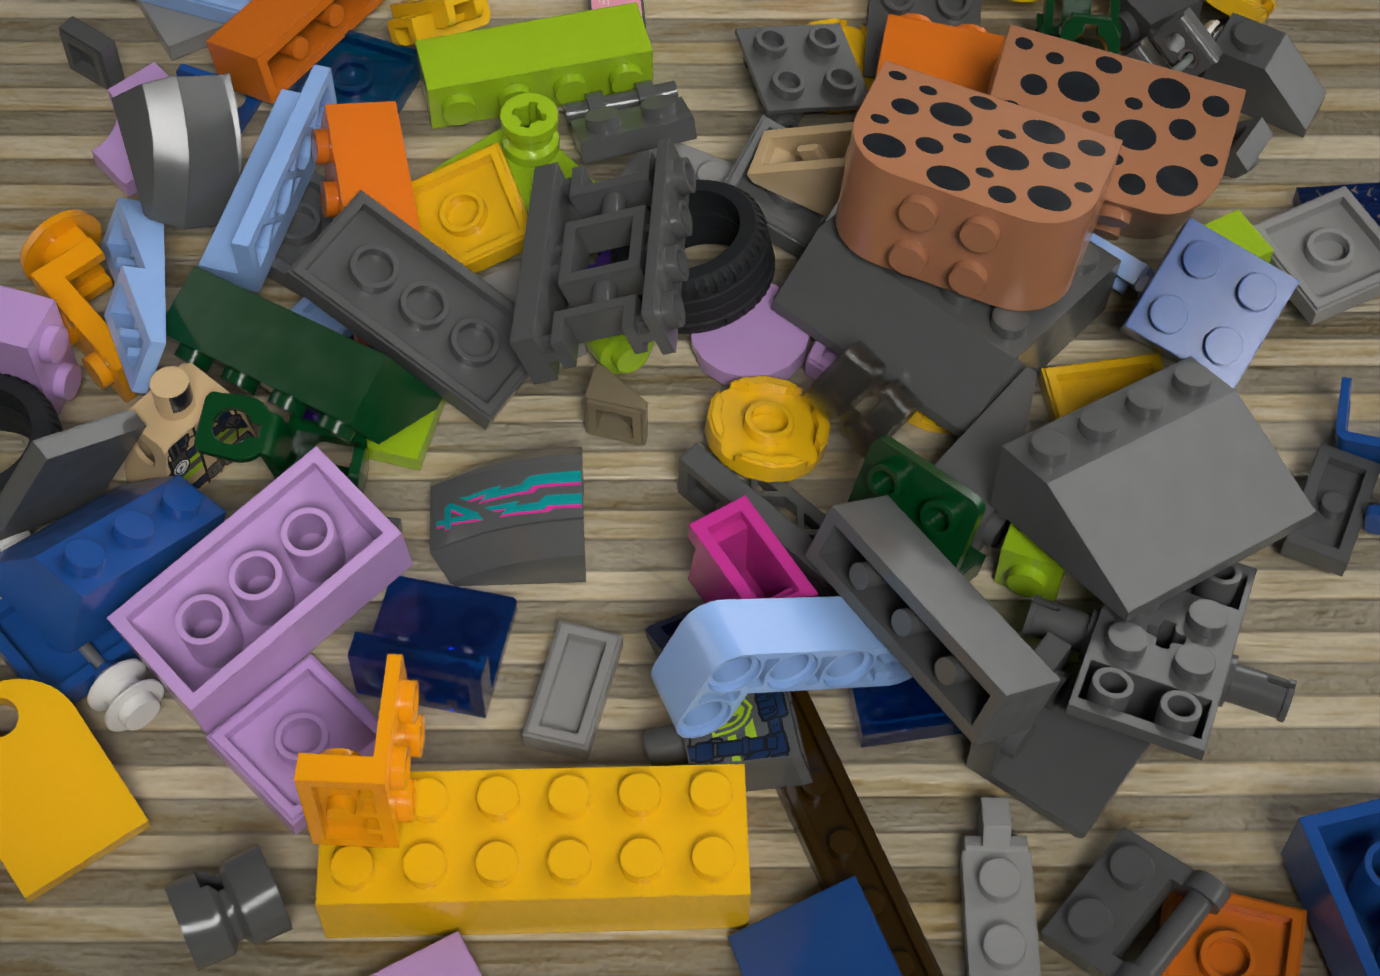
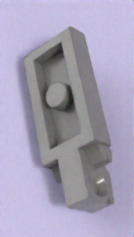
[959,797,1041,976]

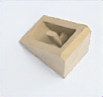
[747,122,854,217]

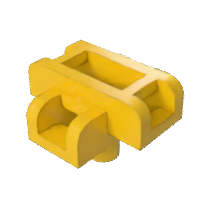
[387,0,491,46]

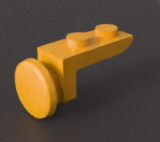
[20,209,136,403]

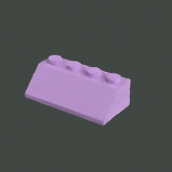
[107,446,413,735]

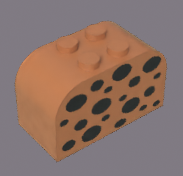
[986,24,1246,240]
[835,60,1123,311]

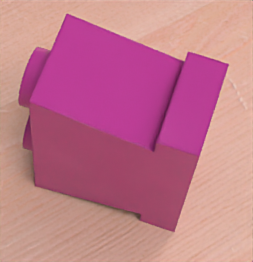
[688,495,818,603]

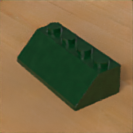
[166,265,442,445]

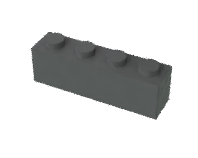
[805,495,1061,746]

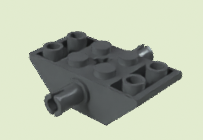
[1022,562,1297,761]

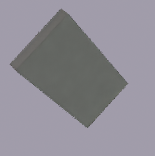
[284,190,529,430]

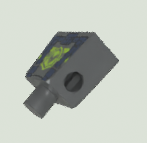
[643,691,813,792]

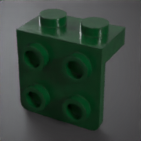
[847,435,986,582]

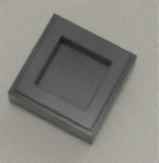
[59,16,125,89]

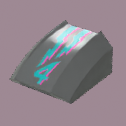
[430,447,586,587]

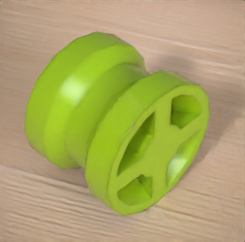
[500,93,560,167]

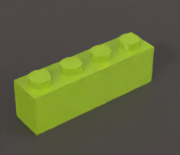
[415,2,653,129]

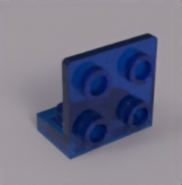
[348,576,517,718]

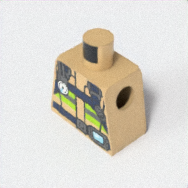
[125,363,257,491]

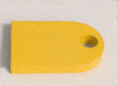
[0,679,151,904]

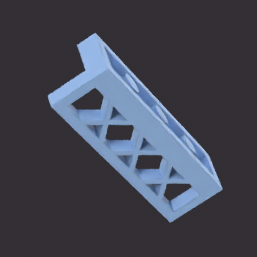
[198,64,337,292]

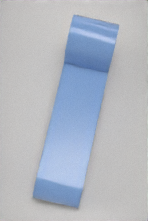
[650,596,912,738]

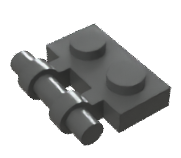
[563,80,697,163]

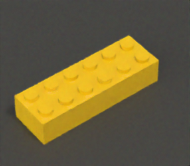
[315,764,751,938]

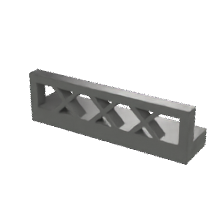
[678,443,840,597]

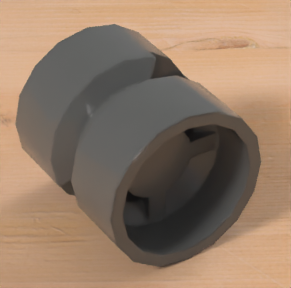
[163,845,293,971]

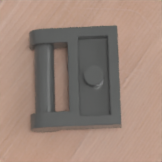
[1041,827,1231,976]

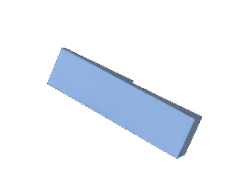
[101,197,166,394]

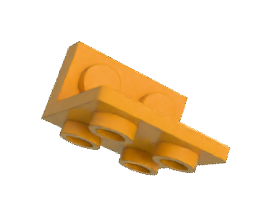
[294,654,425,848]

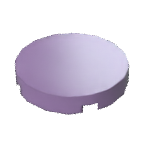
[690,284,811,386]

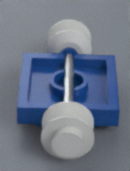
[0,530,164,732]

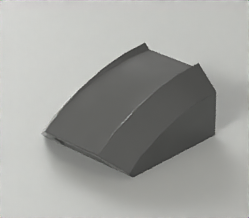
[111,73,242,230]

